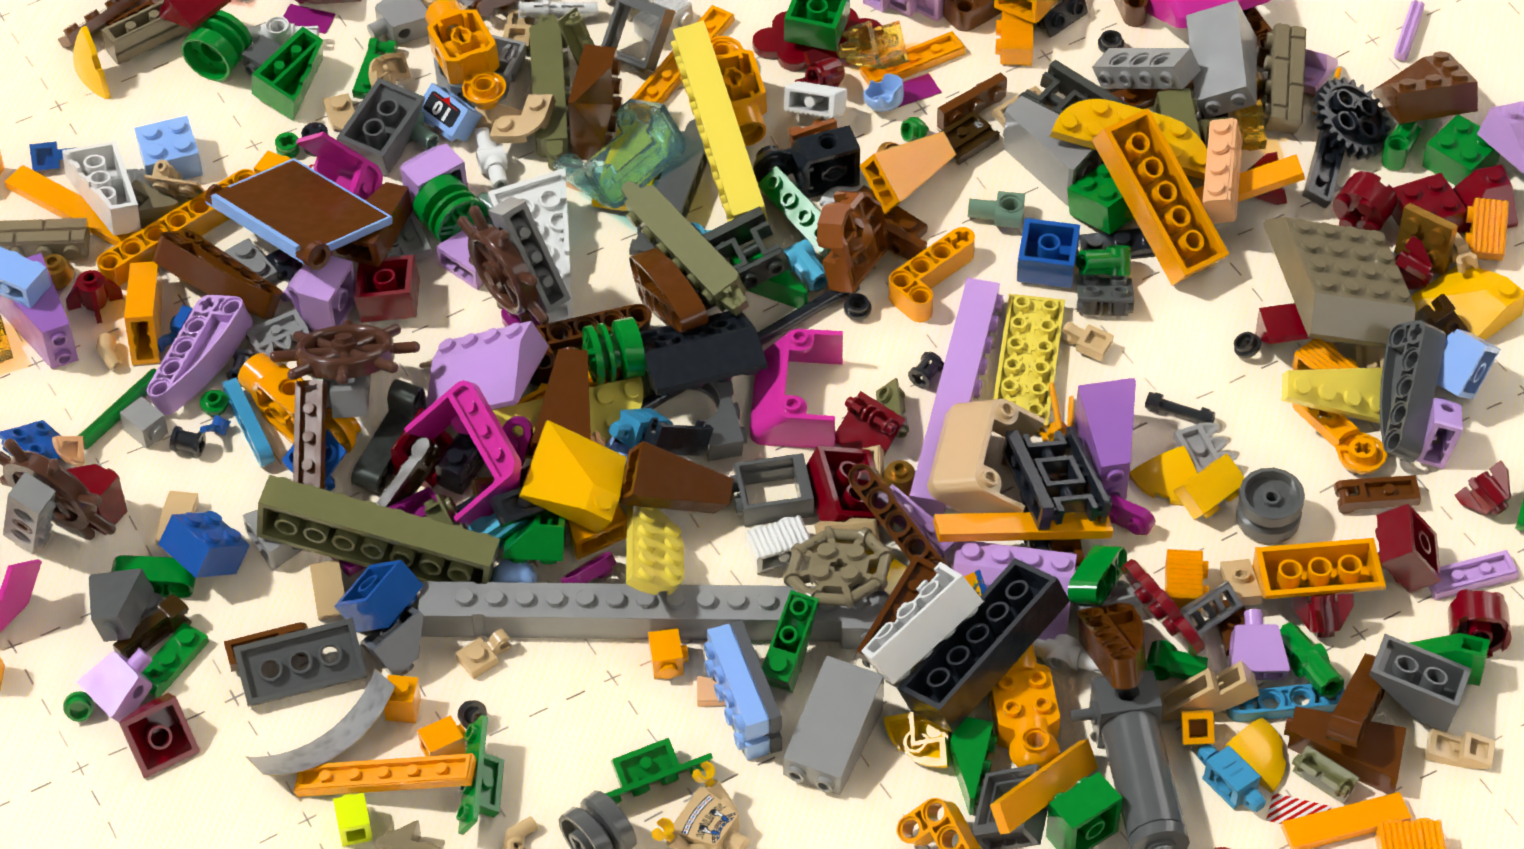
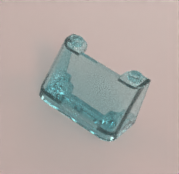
[552,99,686,209]

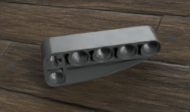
[1380,320,1446,463]

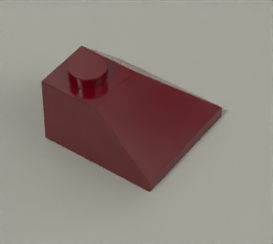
[1453,164,1518,235]
[118,693,200,779]

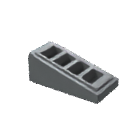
[1179,581,1244,636]

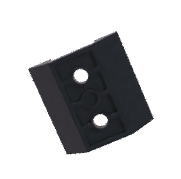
[640,311,768,396]

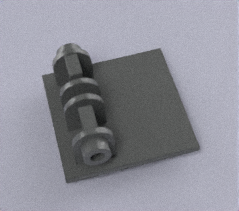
[1076,275,1135,316]

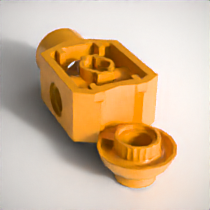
[425,0,506,110]
[710,36,767,146]
[238,353,361,454]
[988,644,1060,768]

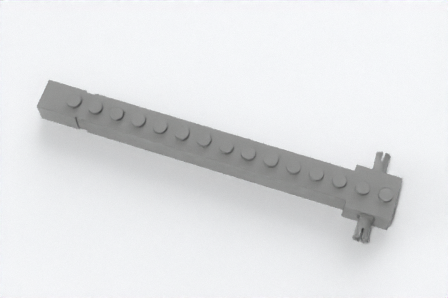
[418,581,889,668]

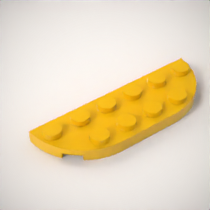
[1050,99,1207,180]

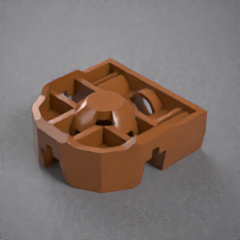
[817,191,889,293]

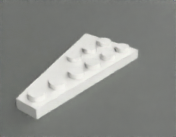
[488,168,573,323]

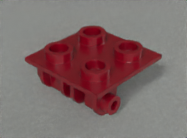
[835,391,906,456]

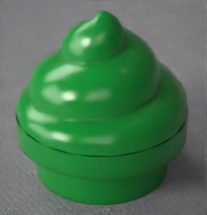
[900,117,929,142]
[63,691,94,722]

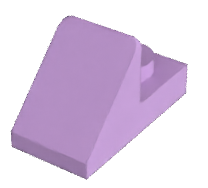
[1304,49,1338,95]

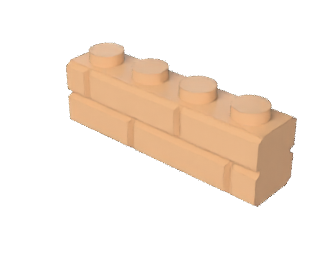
[1203,118,1243,224]

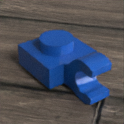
[29,141,78,171]
[158,305,193,352]

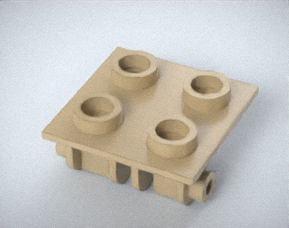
[144,160,206,200]

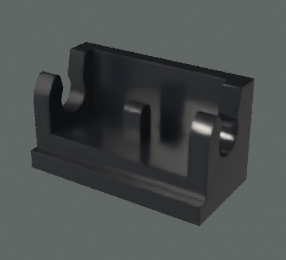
[642,417,714,456]

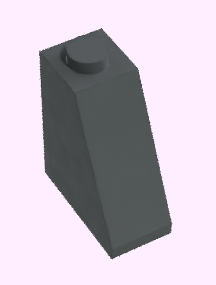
[88,568,154,642]

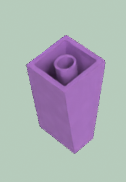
[0,253,79,369]
[1075,377,1136,499]

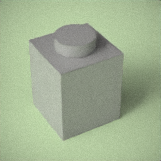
[120,396,168,449]

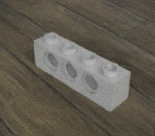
[1092,48,1201,89]

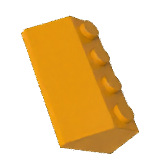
[1252,538,1386,599]

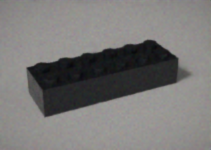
[897,558,1070,733]

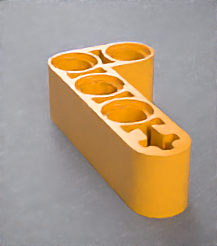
[888,227,975,323]
[896,798,981,849]

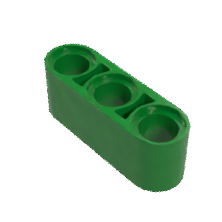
[1068,545,1127,606]
[111,555,196,598]

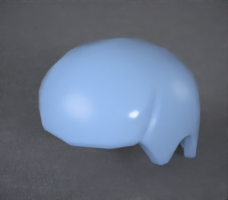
[863,74,904,112]
[492,559,537,583]

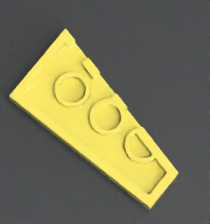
[1281,368,1383,424]

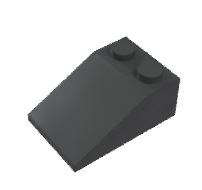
[336,78,425,176]
[1369,633,1472,732]

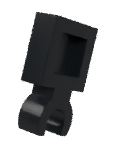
[265,249,303,284]

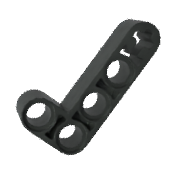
[351,379,427,494]

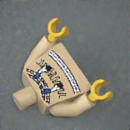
[652,761,749,849]

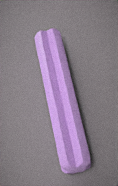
[1393,0,1425,61]

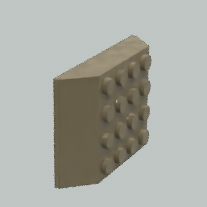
[1263,217,1416,348]

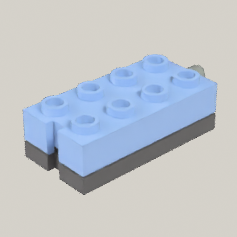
[704,620,782,761]

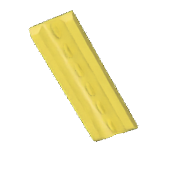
[993,294,1065,429]

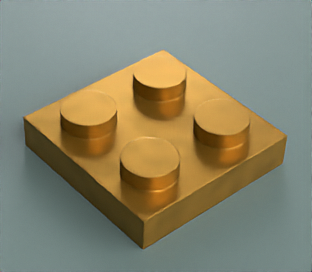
[1394,203,1458,275]

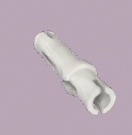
[518,0,598,19]

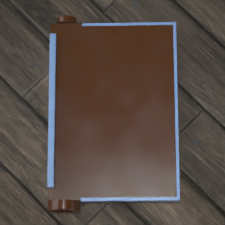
[205,158,393,270]

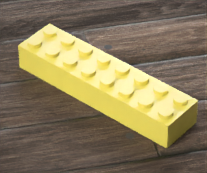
[670,20,769,223]

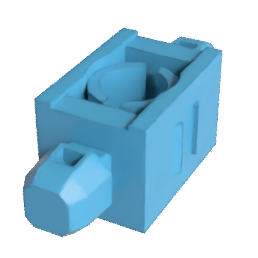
[609,408,674,448]
[1197,744,1266,812]

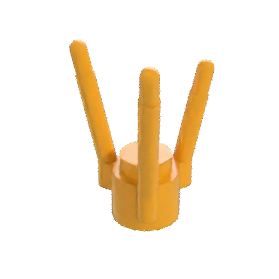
[1038,382,1075,442]

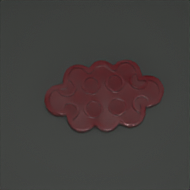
[752,8,883,71]
[1120,559,1205,657]

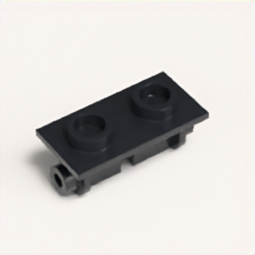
[1036,0,1088,38]

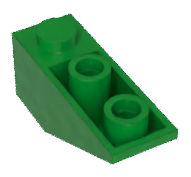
[730,242,809,309]
[762,590,819,693]
[1409,633,1490,686]
[950,717,998,816]

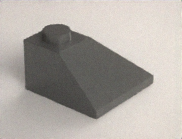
[359,606,423,676]

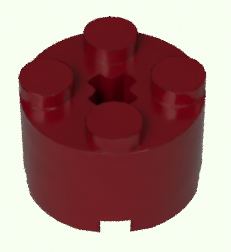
[1333,171,1398,231]
[1447,589,1512,658]

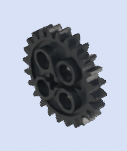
[1311,77,1392,160]

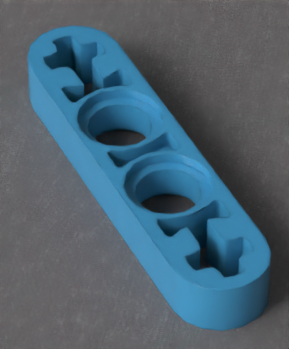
[222,378,275,467]
[1226,684,1345,722]

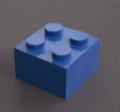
[1016,218,1080,288]
[158,511,250,578]
[334,560,424,632]

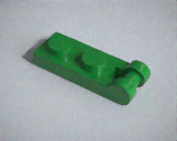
[352,37,398,99]
[142,623,209,698]

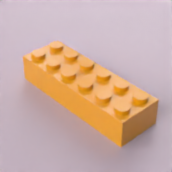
[1092,108,1229,286]

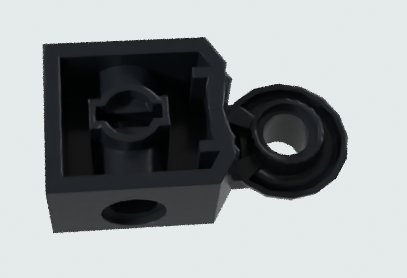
[753,125,860,198]

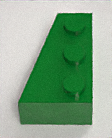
[252,26,324,122]

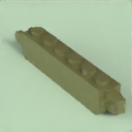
[529,14,571,171]
[621,181,749,316]

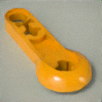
[1292,403,1387,475]

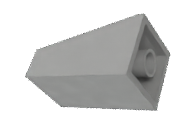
[1186,0,1257,119]
[1003,96,1102,207]
[783,655,884,795]

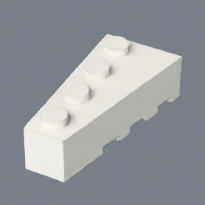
[62,141,141,236]
[861,562,984,685]

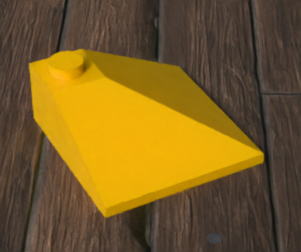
[1411,266,1524,340]
[519,420,626,534]

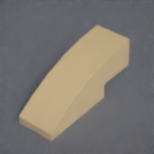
[1160,660,1259,720]

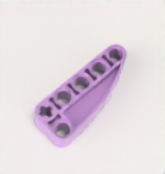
[146,295,253,416]

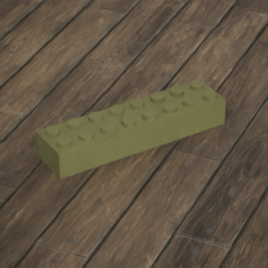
[256,475,500,584]

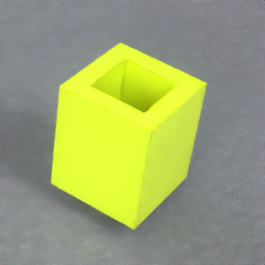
[333,792,373,847]

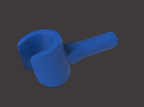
[200,414,231,436]

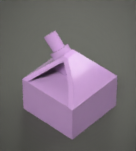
[400,143,469,206]
[281,255,356,332]

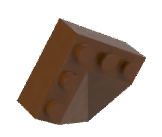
[568,44,624,162]
[1373,51,1478,124]

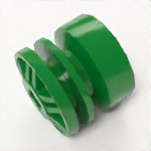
[181,10,252,82]
[413,174,487,243]
[582,317,646,386]

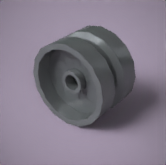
[1236,467,1305,544]
[558,790,637,849]

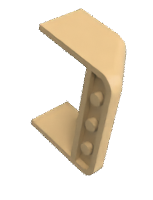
[927,399,1046,513]

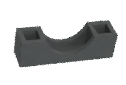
[688,380,747,461]

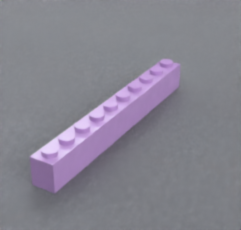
[909,277,1004,518]

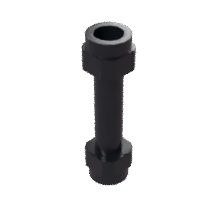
[1145,391,1216,424]

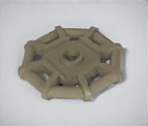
[783,526,895,609]

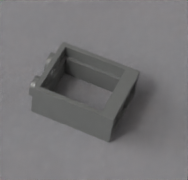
[601,0,676,74]
[729,453,814,527]
[972,764,1049,849]

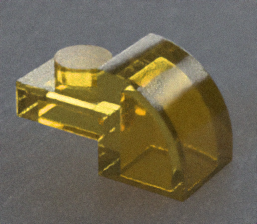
[1233,100,1267,151]

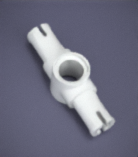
[245,16,319,45]
[475,127,509,190]
[1033,634,1103,675]

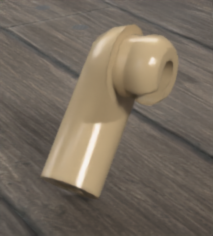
[96,333,122,370]
[503,816,538,849]

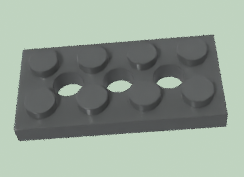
[233,618,367,708]

